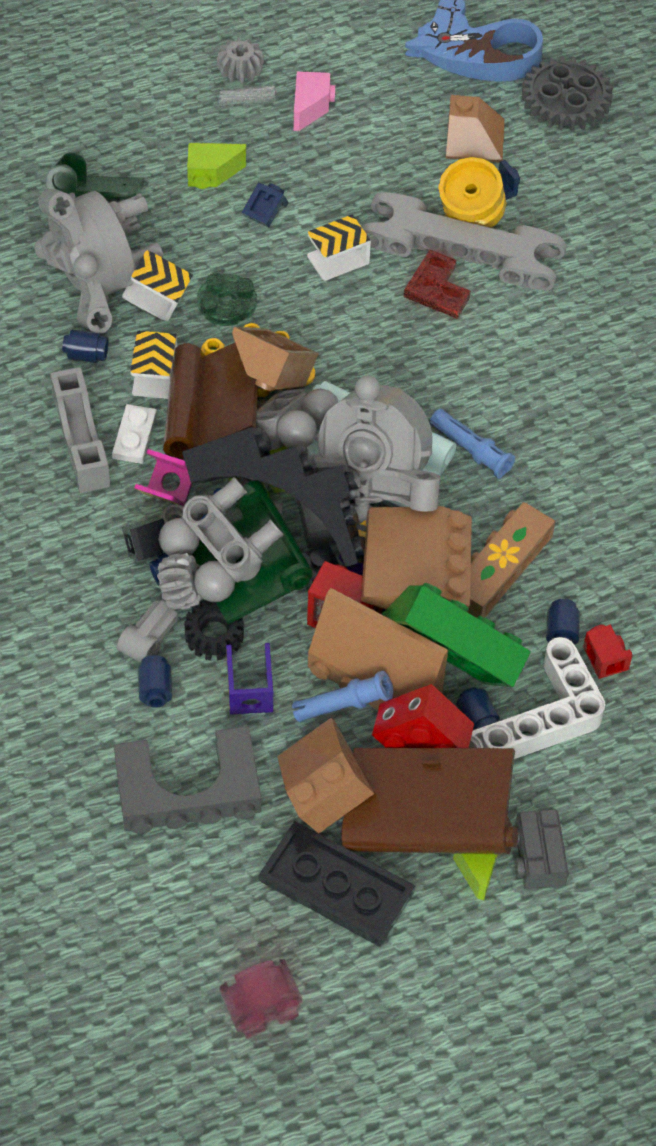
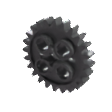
[522,56,613,131]

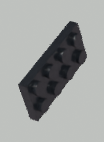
[259,821,416,947]

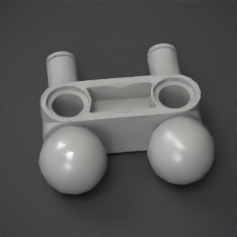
[256,388,338,450]
[158,477,284,602]

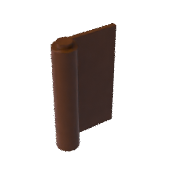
[163,343,258,460]
[341,748,518,855]

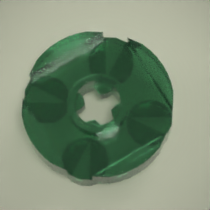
[197,273,257,326]

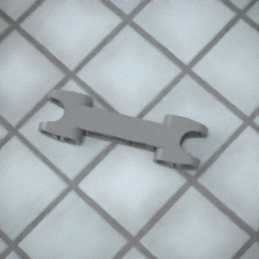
[362,192,567,291]

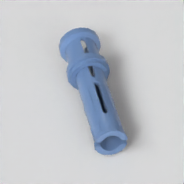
[429,408,515,479]
[292,671,393,722]

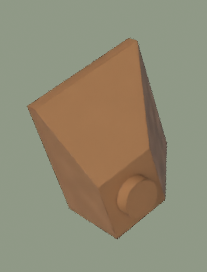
[446,95,505,162]

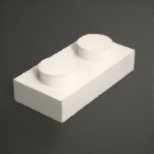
[112,404,157,464]

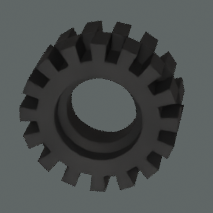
[184,600,244,661]

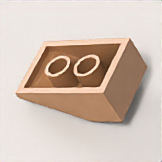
[277,717,375,833]

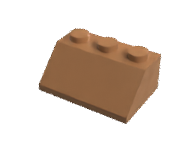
[232,327,319,391]

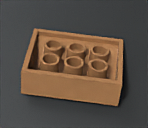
[361,506,472,609]
[308,588,448,710]

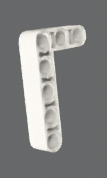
[469,637,605,759]

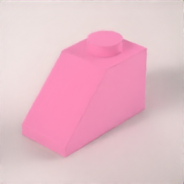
[294,71,336,131]

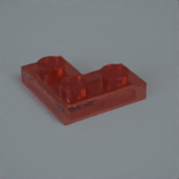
[404,250,471,319]

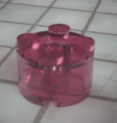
[219,959,303,1039]

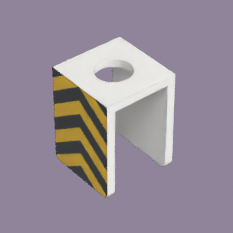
[307,214,371,281]
[122,250,193,321]
[130,331,177,399]

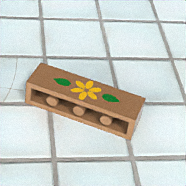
[468,502,555,618]

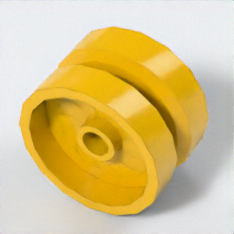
[438,157,507,228]

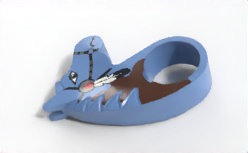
[405,0,543,81]

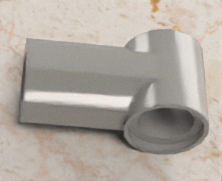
[117,600,178,663]

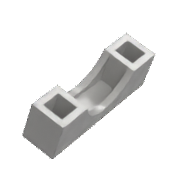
[50,367,110,493]

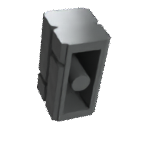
[514,809,569,889]

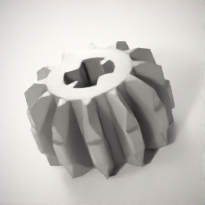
[217,37,264,84]
[157,553,203,610]

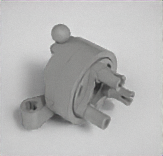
[34,188,163,333]
[313,375,440,525]

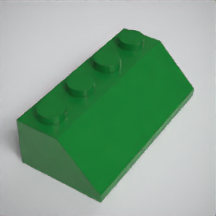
[381,583,531,687]

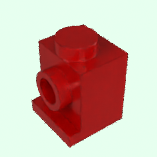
[583,624,633,679]

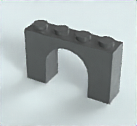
[113,726,261,834]

